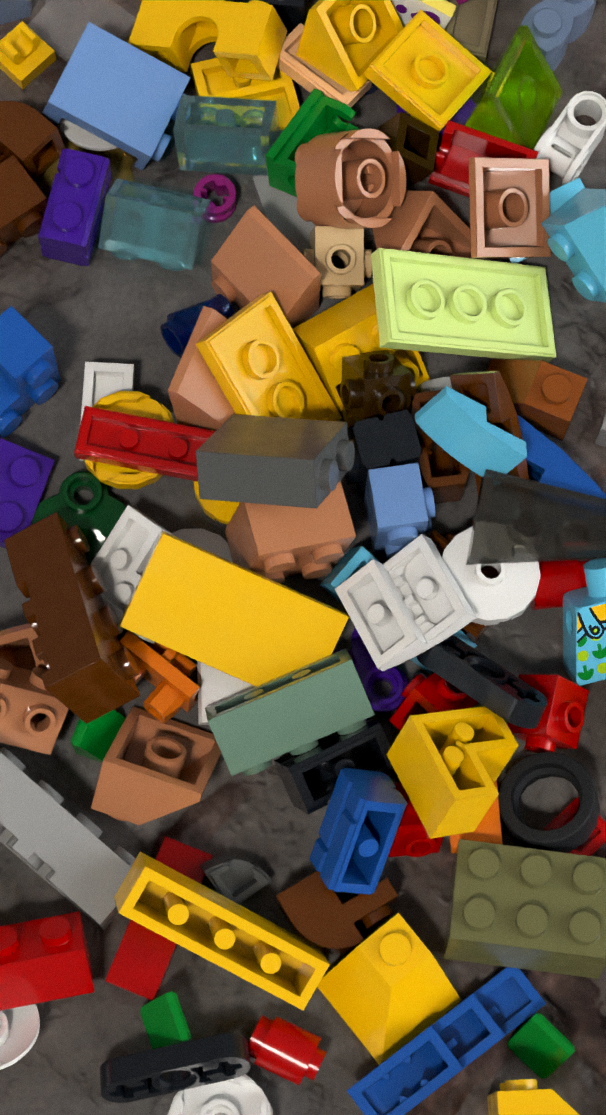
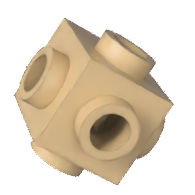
[302,226,372,299]

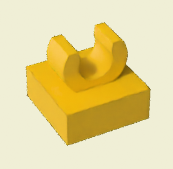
[0,21,56,90]

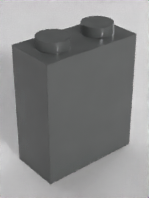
[196,414,355,509]

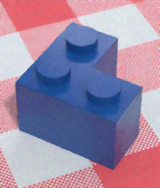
[0,306,61,438]

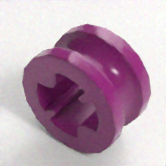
[193,174,237,223]

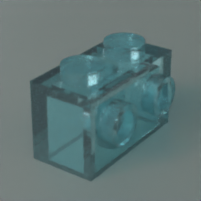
[173,95,280,176]
[98,178,210,271]

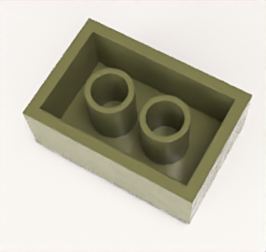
[443,839,606,979]

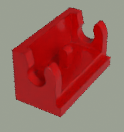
[428,120,538,198]

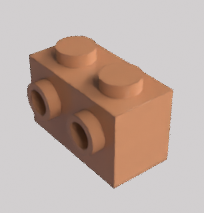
[0,657,68,755]

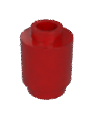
[530,556,589,610]
[248,1015,327,1086]

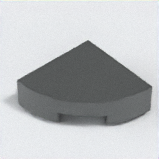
[200,856,272,904]

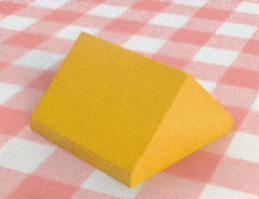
[296,0,404,92]

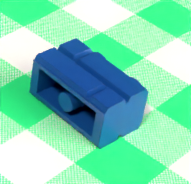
[309,768,407,895]

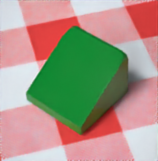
[70,710,125,763]
[140,991,193,1049]
[507,1013,575,1079]

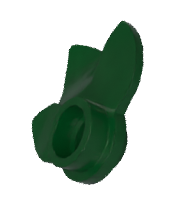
[32,471,126,565]

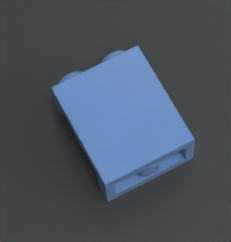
[41,22,191,170]

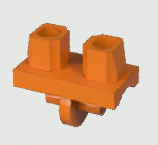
[119,631,200,724]

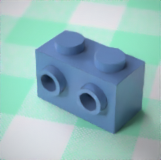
[364,463,435,559]

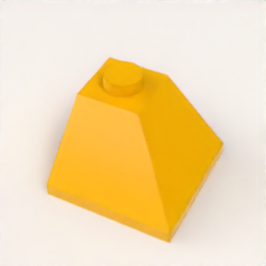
[317,913,462,1065]

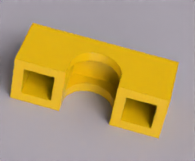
[128,0,287,80]

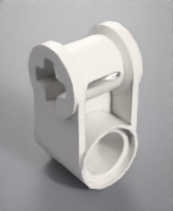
[534,91,606,185]

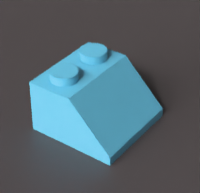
[541,188,606,303]

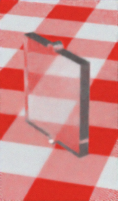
[27,0,136,62]

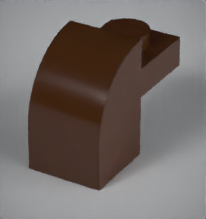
[0,101,66,181]
[276,871,398,954]

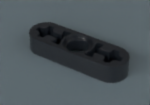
[416,635,548,729]
[99,1033,251,1103]

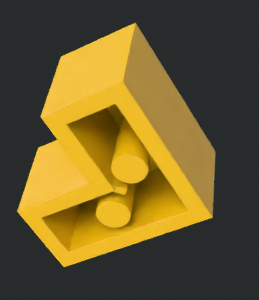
[386,706,519,839]

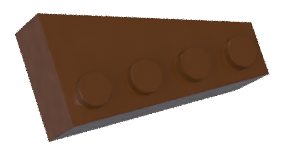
[4,512,140,724]

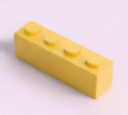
[114,852,330,1011]

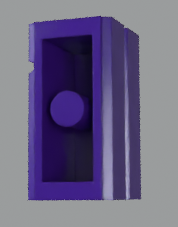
[38,148,112,266]

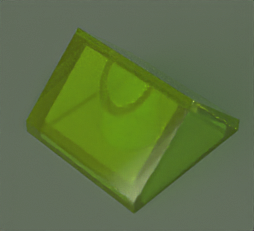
[464,25,563,150]

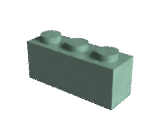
[205,648,375,776]

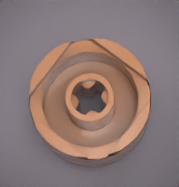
[295,128,406,230]

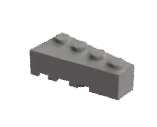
[0,747,135,931]

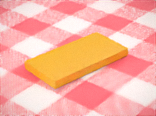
[120,531,349,686]

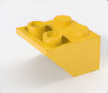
[292,283,430,428]

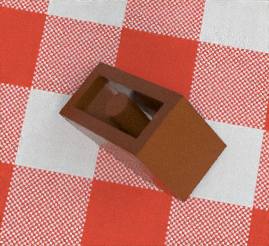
[487,359,588,440]

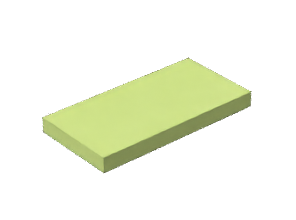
[371,248,557,363]

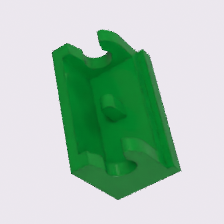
[265,89,359,197]

